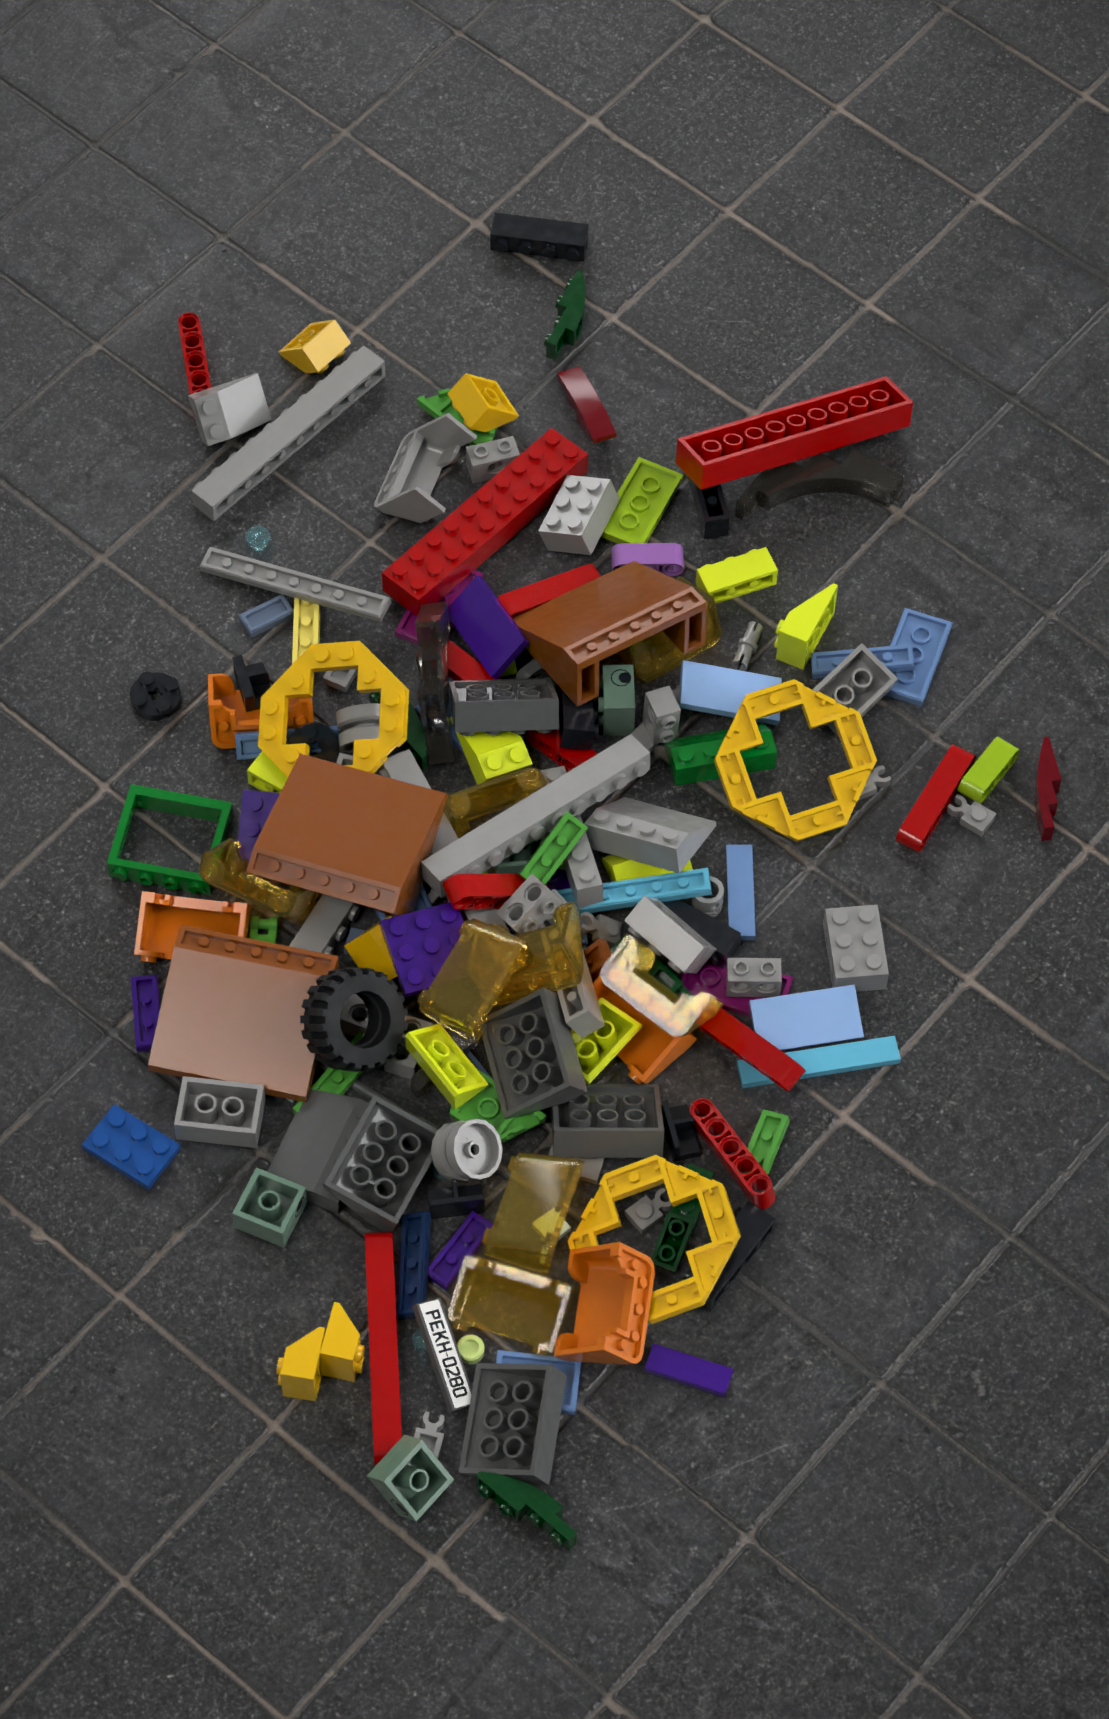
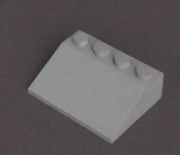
[584,797,717,873]

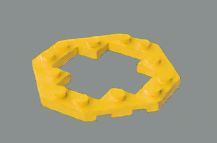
[258,641,409,777]
[714,679,877,842]
[568,1155,741,1324]

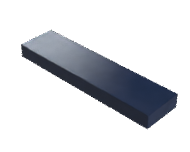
[396,1211,431,1320]

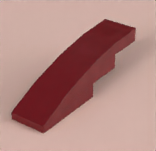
[557,366,617,444]
[1034,736,1062,841]

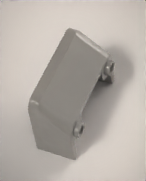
[374,413,477,523]

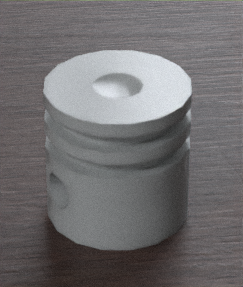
[691,876,724,918]

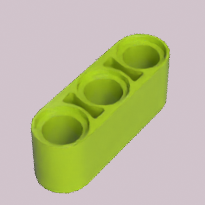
[957,736,1020,804]

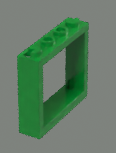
[107,784,234,895]

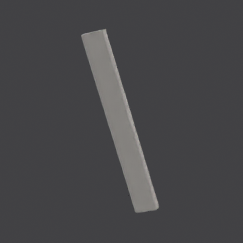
[199,547,391,622]

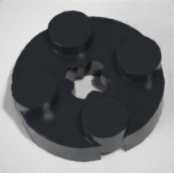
[130,672,182,721]
[288,721,340,763]

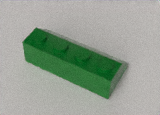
[663,723,777,786]

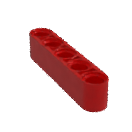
[178,312,211,418]
[497,564,601,618]
[895,744,976,853]
[442,874,548,910]
[690,999,806,1092]
[690,1098,775,1209]

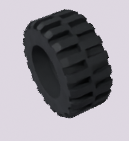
[300,968,408,1072]

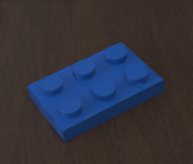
[82,1104,181,1190]

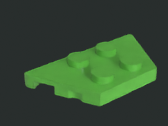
[417,389,498,446]
[450,1067,546,1143]

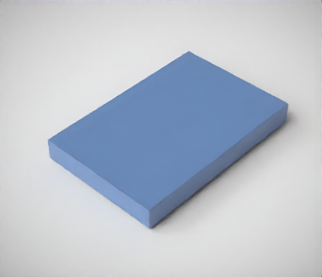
[496,1350,581,1415]

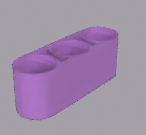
[611,543,684,576]

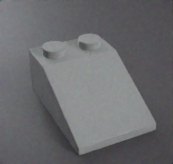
[188,373,272,446]

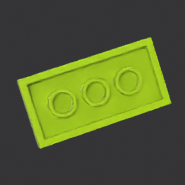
[601,457,683,544]

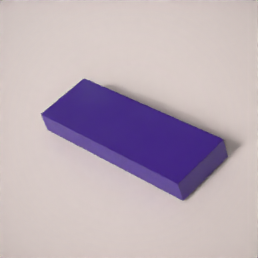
[130,974,160,1052]
[428,1211,495,1291]
[644,1343,733,1398]

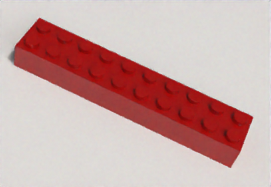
[675,376,913,490]
[382,428,588,618]

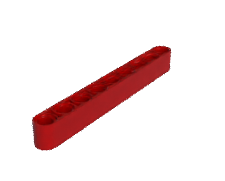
[428,640,598,772]
[365,1231,402,1467]

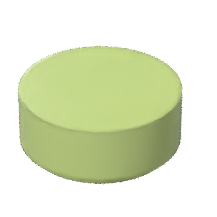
[457,1335,484,1364]

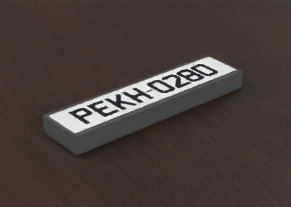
[412,1298,472,1413]

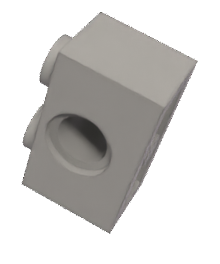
[466,436,520,483]

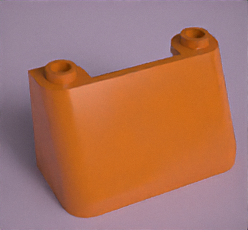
[208,673,314,749]
[134,891,252,963]
[593,964,697,1085]
[554,1242,655,1365]

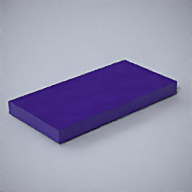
[445,575,530,679]

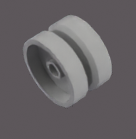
[336,703,380,753]
[431,1119,503,1182]

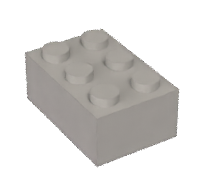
[538,475,619,555]
[812,643,898,736]
[624,896,716,974]
[823,905,889,992]
[174,1076,266,1148]

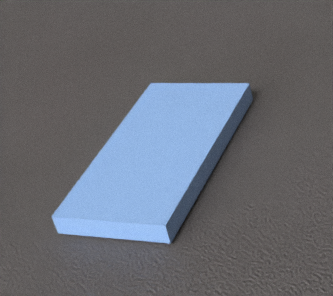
[679,660,782,725]
[749,984,864,1051]

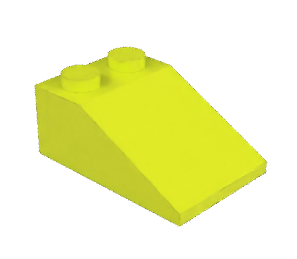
[774,583,838,670]
[450,717,533,788]

